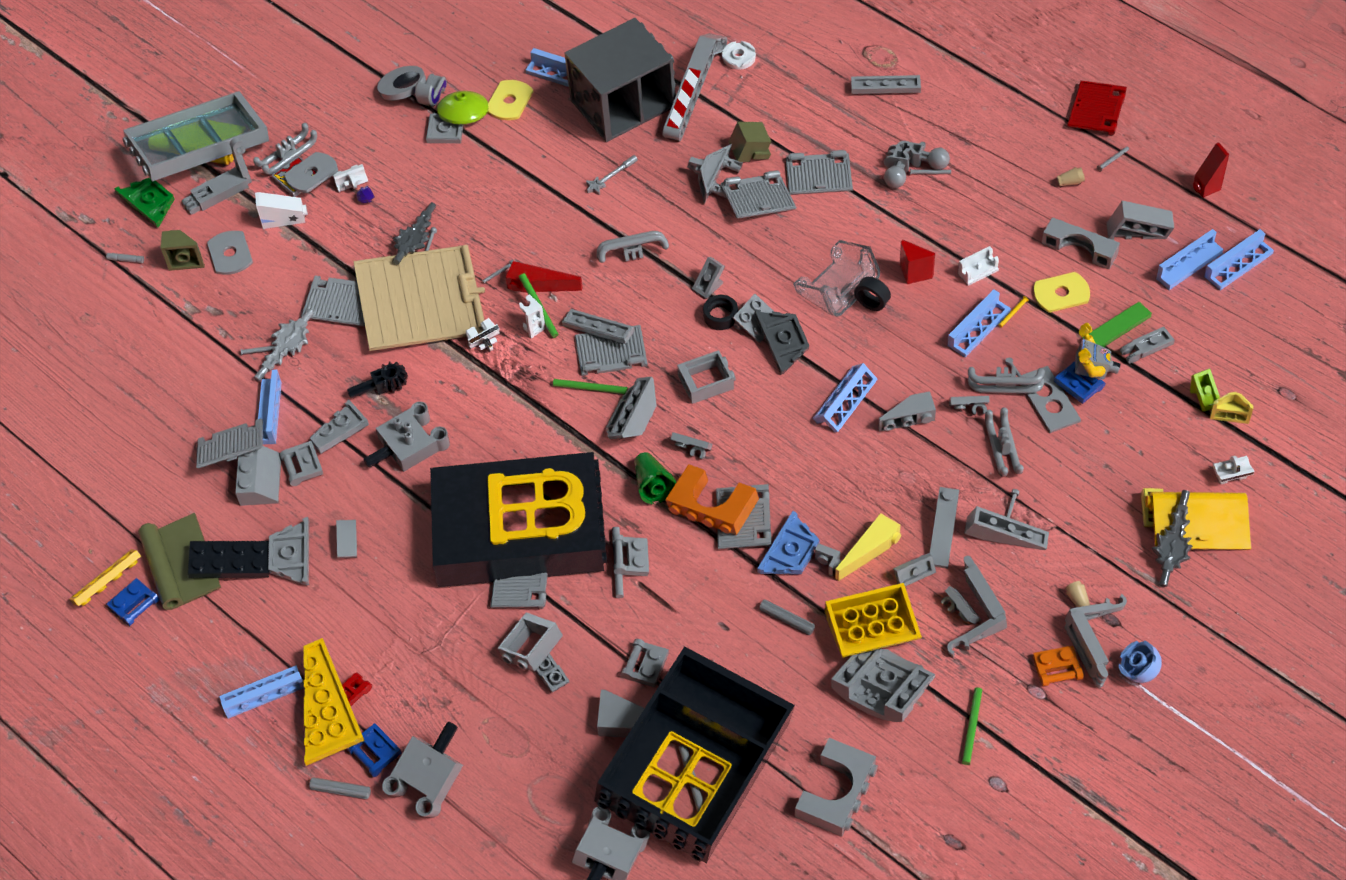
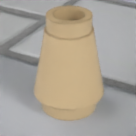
[1057,167,1085,186]
[1066,581,1090,607]

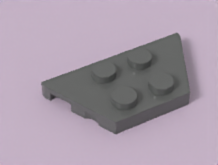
[754,310,810,375]

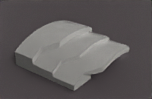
[831,648,935,722]

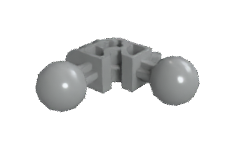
[884,141,950,188]

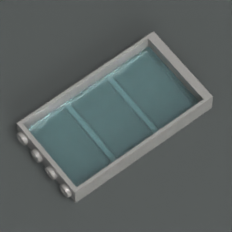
[123,91,269,181]

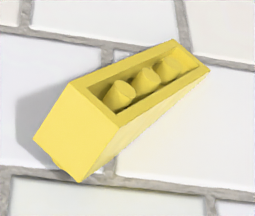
[835,513,901,581]

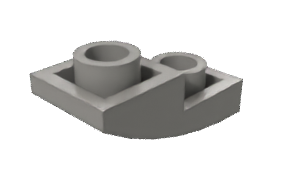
[336,520,357,558]
[536,653,570,693]

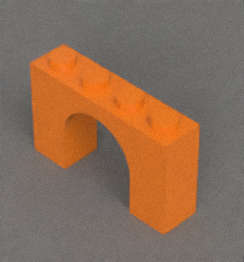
[666,464,759,536]

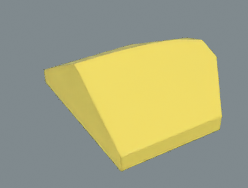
[1210,392,1253,424]

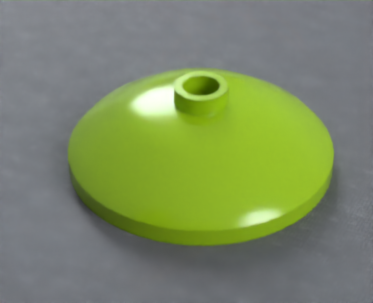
[437,91,489,124]

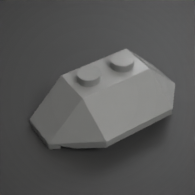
[606,377,657,439]

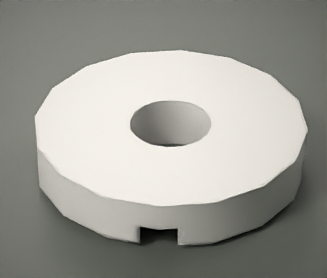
[722,41,756,70]

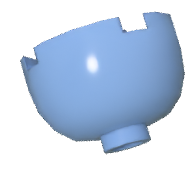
[1119,641,1162,683]

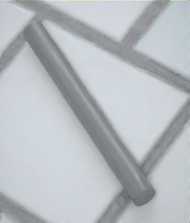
[612,527,624,598]
[679,745,704,812]

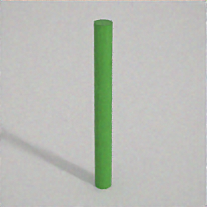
[519,273,559,338]
[553,379,628,394]
[962,687,983,765]

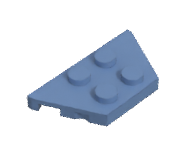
[757,511,820,574]

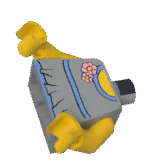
[1075,323,1121,379]

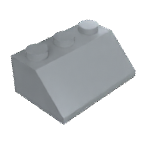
[236,446,281,506]

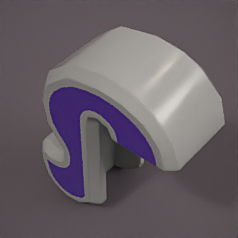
[415,74,447,107]

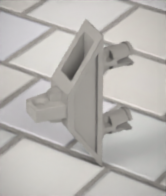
[687,144,743,204]

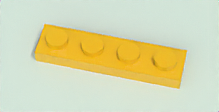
[69,549,141,606]

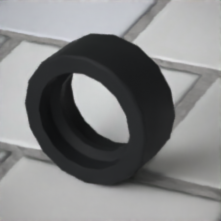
[854,276,891,311]
[703,294,738,330]

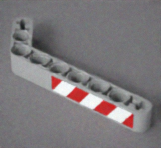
[663,33,727,141]

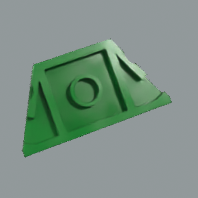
[114,178,175,228]

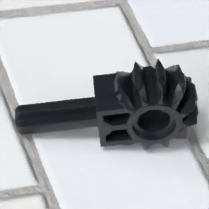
[347,361,408,398]

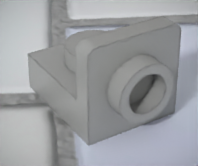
[815,543,842,577]

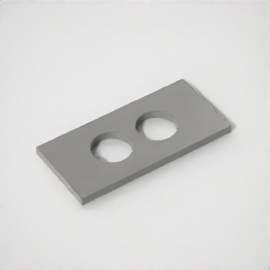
[1021,366,1081,433]

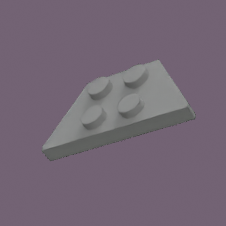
[268,517,310,586]

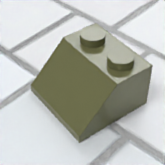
[161,230,205,271]

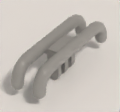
[253,123,317,175]
[596,231,669,263]
[968,367,1045,393]
[985,407,1024,477]

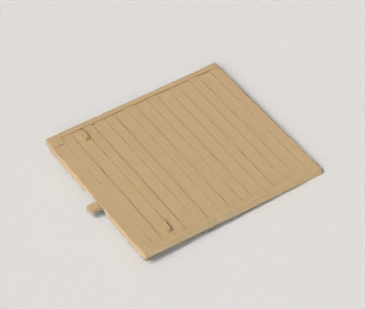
[353,245,485,351]

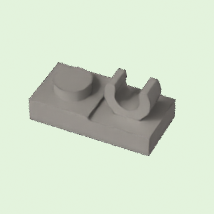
[949,396,990,414]
[671,432,713,459]
[893,553,936,586]
[941,586,981,624]

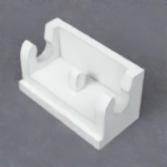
[958,246,999,286]
[519,294,546,338]

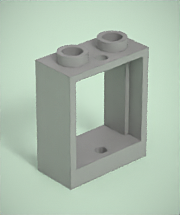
[677,350,736,404]
[498,612,563,672]

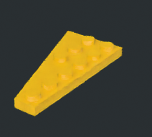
[304,638,365,766]

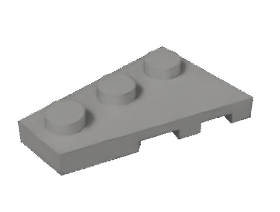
[310,400,369,453]

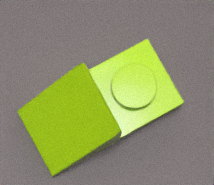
[1190,368,1220,411]

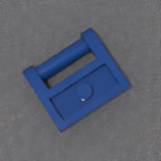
[1054,361,1106,404]
[107,578,160,626]
[347,723,402,777]

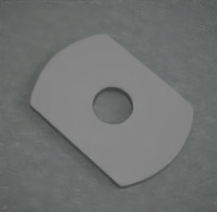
[285,152,338,193]
[207,231,253,275]

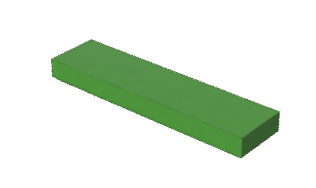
[1082,302,1152,347]

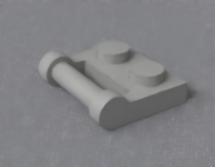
[280,441,323,486]
[612,534,649,576]
[620,639,669,687]

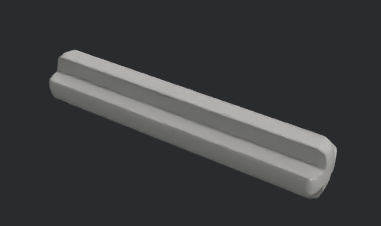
[760,600,815,635]
[309,777,371,799]

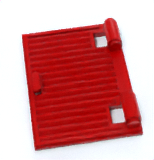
[1067,80,1127,136]

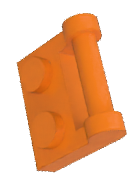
[1033,645,1083,687]

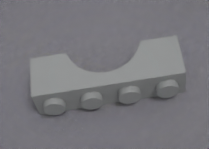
[1042,217,1120,269]

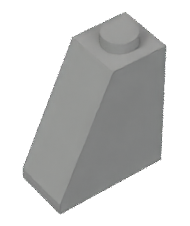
[597,690,645,737]

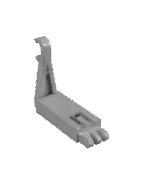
[182,136,252,214]
[947,556,1007,658]
[1064,594,1127,688]

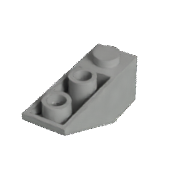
[879,391,936,431]

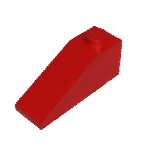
[1193,142,1229,198]

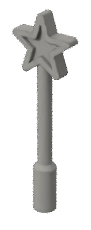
[586,155,638,195]

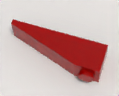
[505,261,583,293]

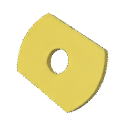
[488,80,533,120]
[1034,272,1090,313]

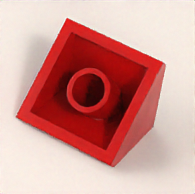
[899,239,935,284]

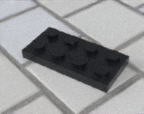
[188,541,269,578]

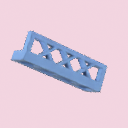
[526,48,569,87]
[1156,229,1224,290]
[1205,229,1274,290]
[947,289,1011,357]
[813,363,878,433]
[258,370,282,445]
[219,666,304,719]

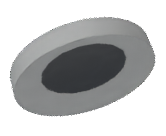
[377,66,426,101]

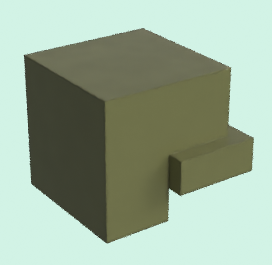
[728,122,771,162]

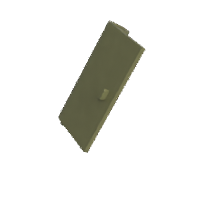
[138,513,221,610]

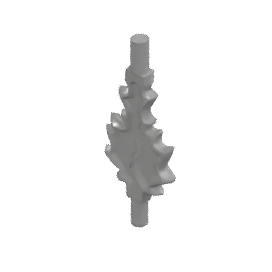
[254,308,315,382]

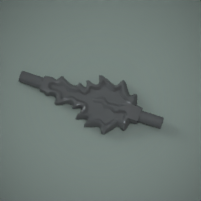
[392,202,436,265]
[1152,490,1193,587]

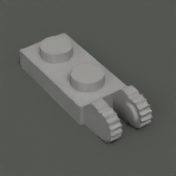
[1120,327,1175,364]

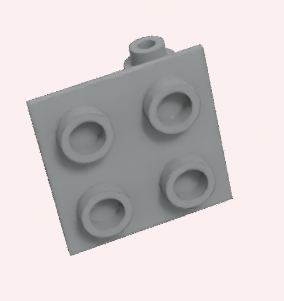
[733,294,773,343]

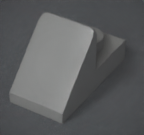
[692,257,725,298]

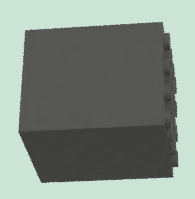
[564,18,676,142]

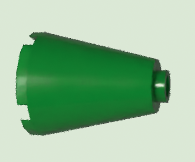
[634,452,676,504]

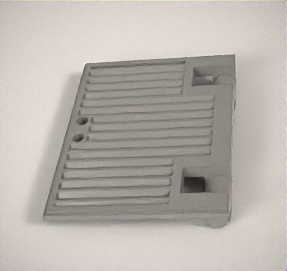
[786,150,853,195]
[721,170,797,219]
[301,276,365,326]
[575,325,648,376]
[196,419,263,468]
[716,484,772,549]
[491,573,548,609]

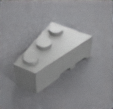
[1107,201,1174,240]

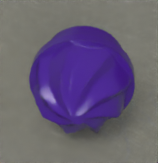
[357,186,375,203]

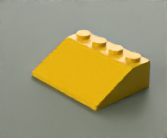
[825,583,922,658]

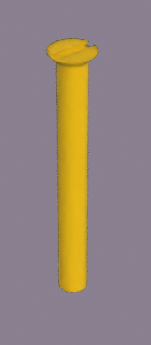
[998,296,1029,328]

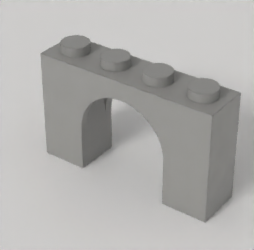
[795,738,878,837]

